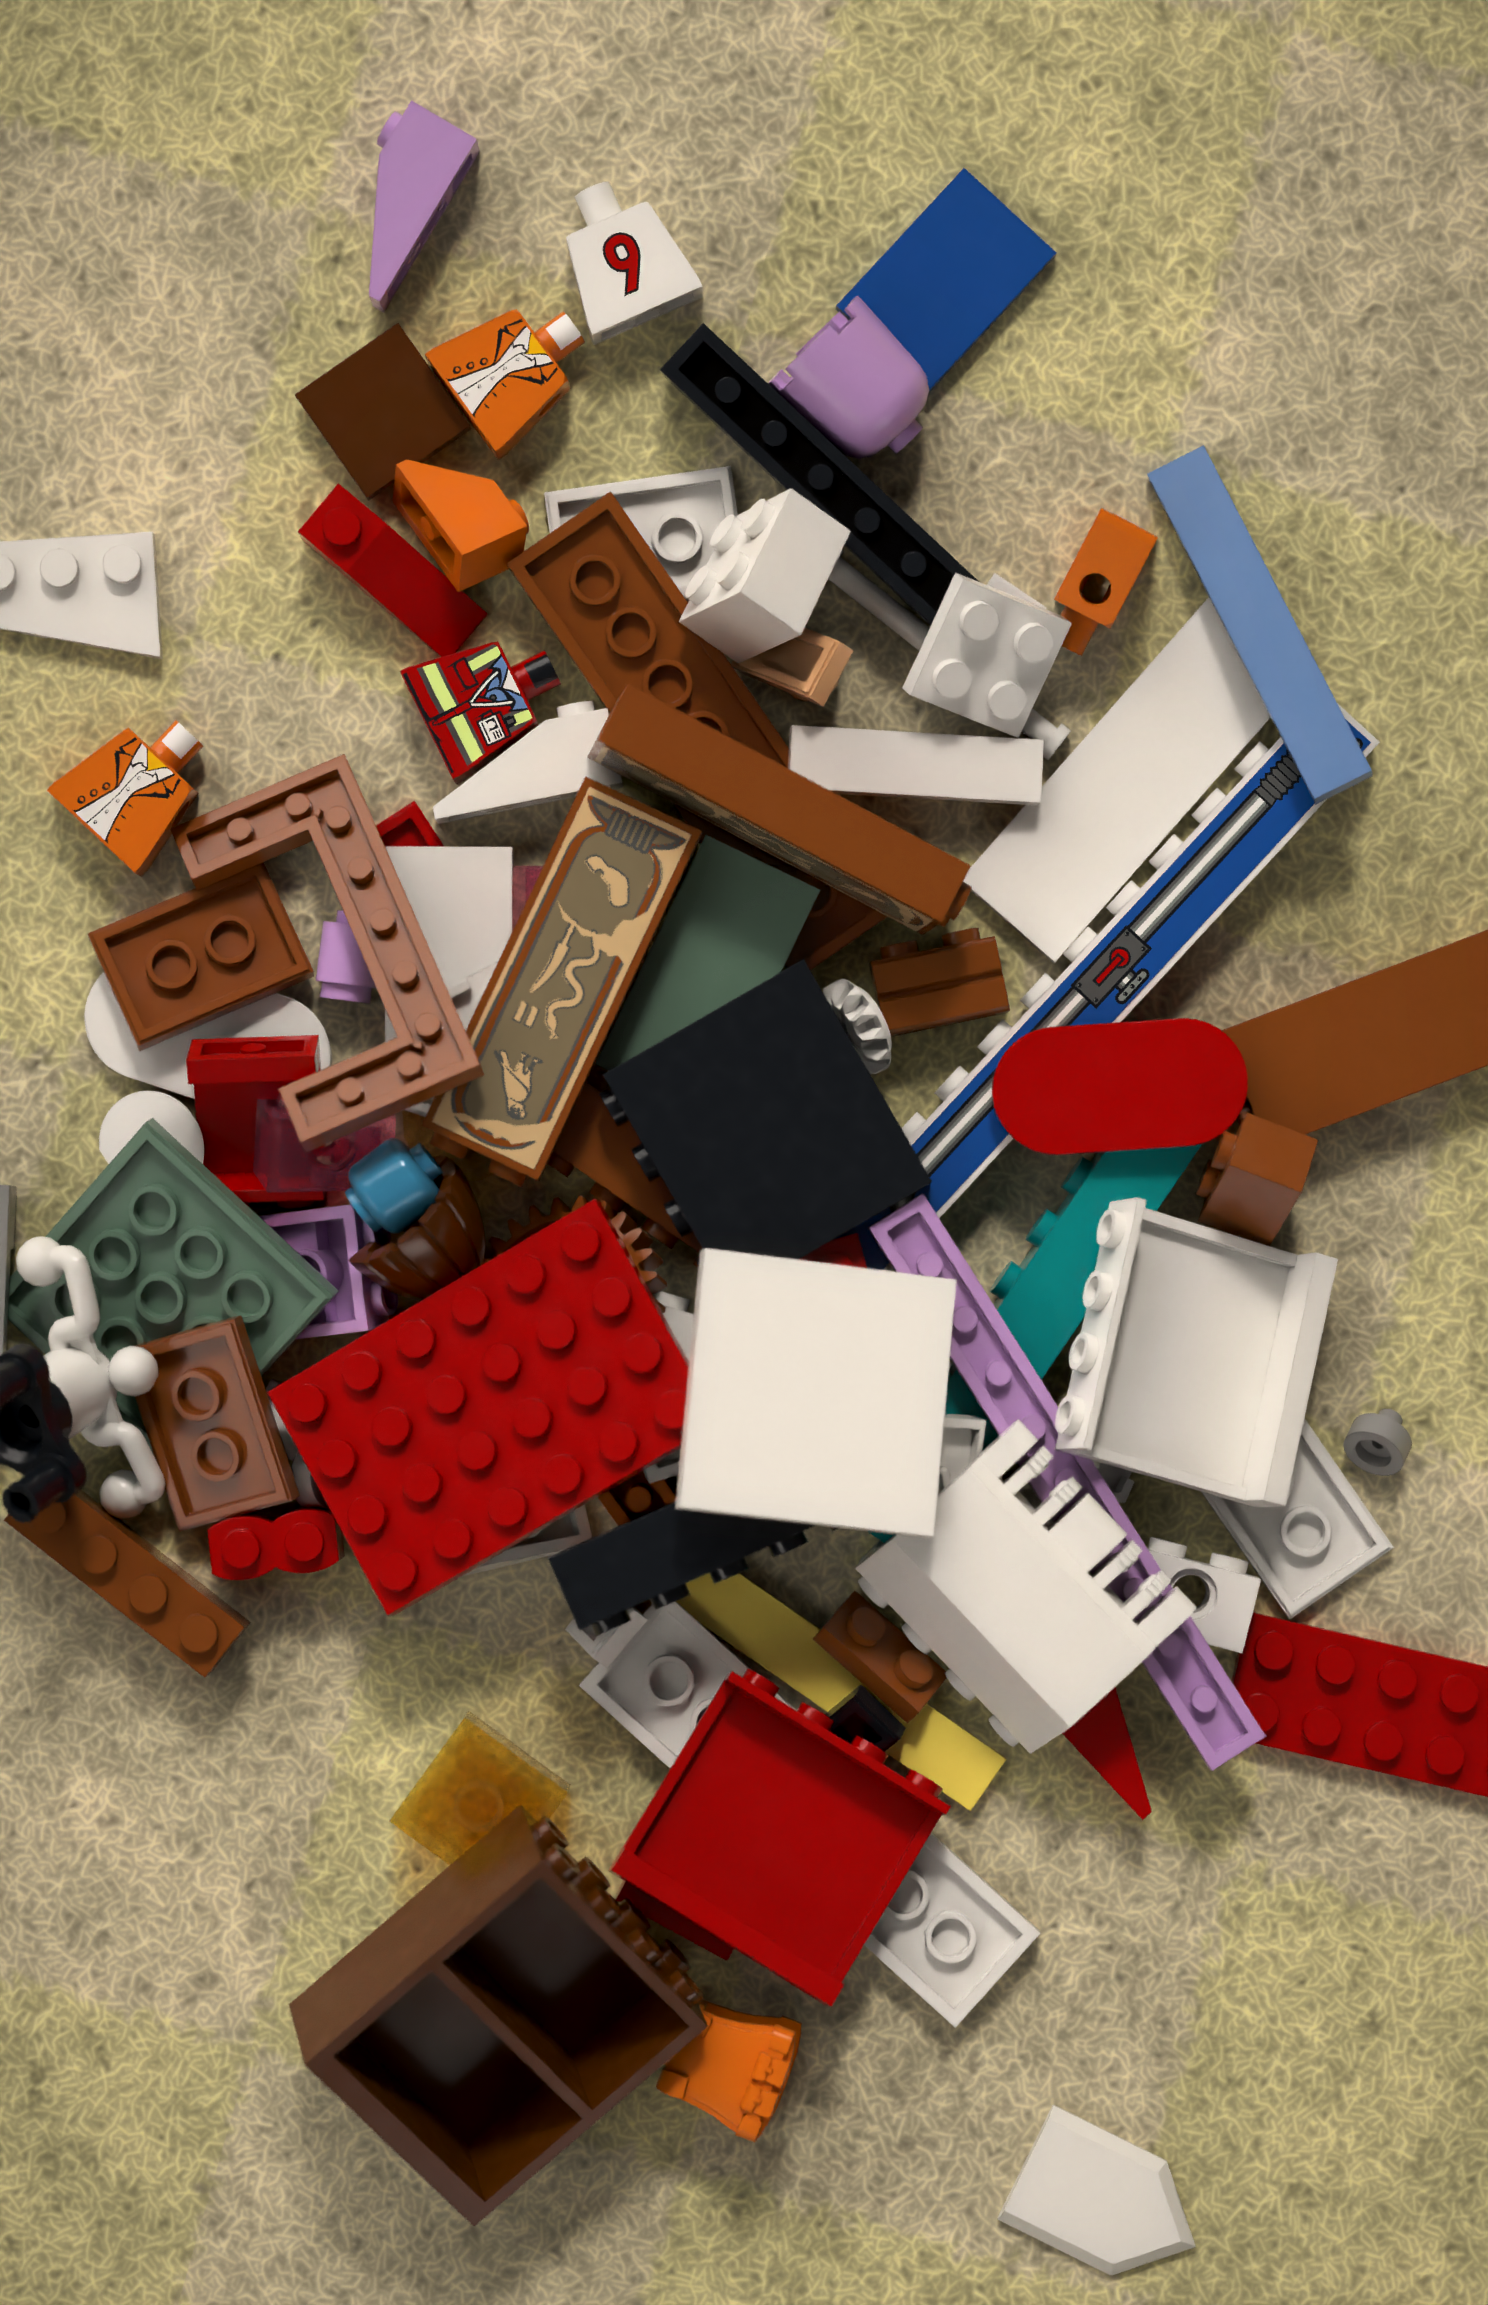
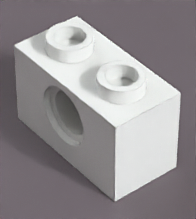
[1147,1537,1261,1653]

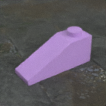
[369,100,480,313]

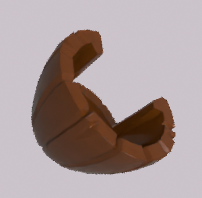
[349,1155,486,1301]

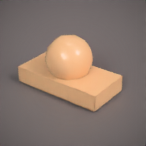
[731,628,853,707]

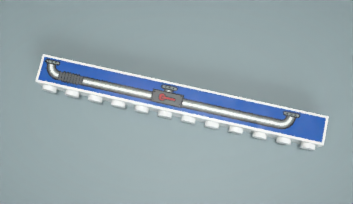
[835,703,1380,1271]

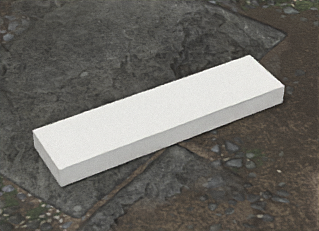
[788,725,1044,805]

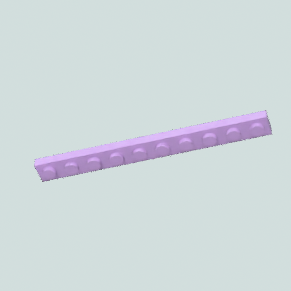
[868,1193,1266,1771]

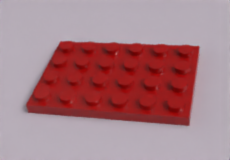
[267,1198,689,1616]

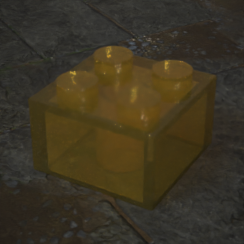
[390,1711,571,1865]

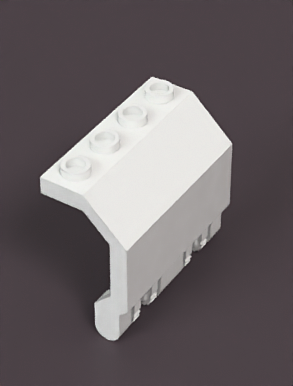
[855,1419,1197,1754]

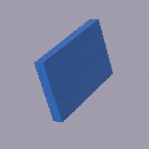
[836,168,1056,394]

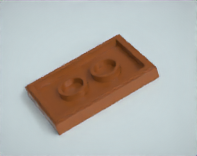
[88,862,314,1051]
[134,1315,300,1532]

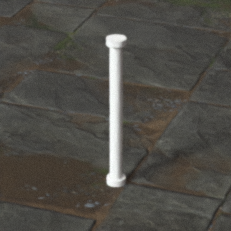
[828,550,1071,760]

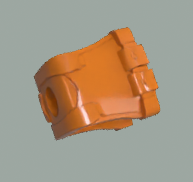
[656,1999,802,2143]

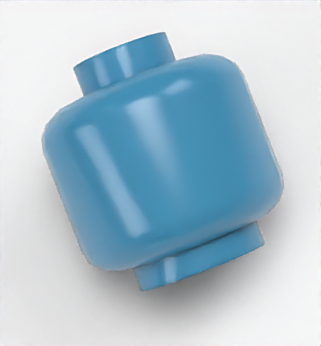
[345,1138,443,1233]

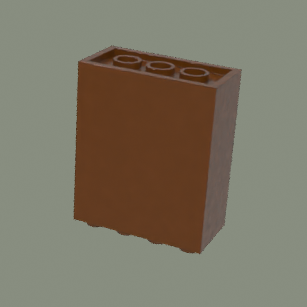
[289,1804,708,2227]

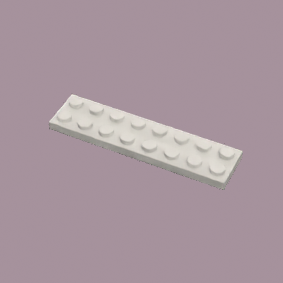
[579,1601,1040,2028]

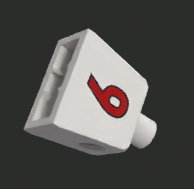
[566,181,703,345]

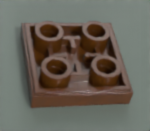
[295,323,471,501]

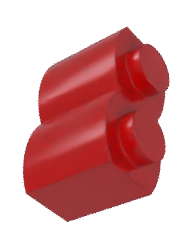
[207,1507,345,1580]

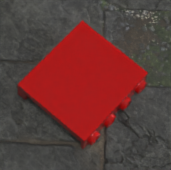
[608,1668,951,2007]

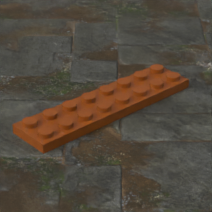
[507,491,887,970]

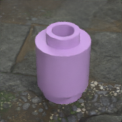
[316,910,377,1004]

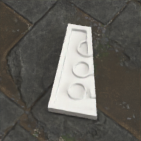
[0,532,163,659]

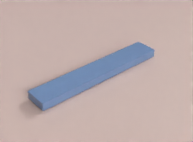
[1147,445,1373,804]

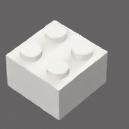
[679,488,851,663]

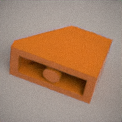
[393,459,529,592]

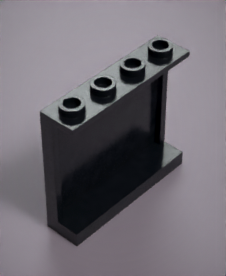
[599,959,932,1267]

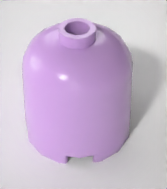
[768,296,929,459]

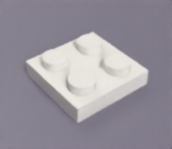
[902,572,1072,738]

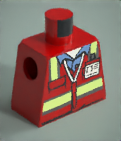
[400,641,561,784]

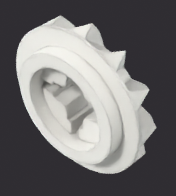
[823,979,892,1074]

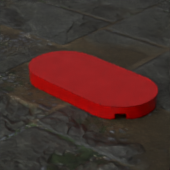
[992,1018,1248,1155]

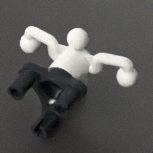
[0,1236,166,1523]

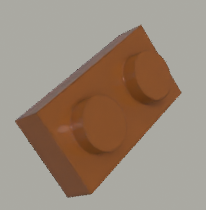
[813,1590,947,1724]

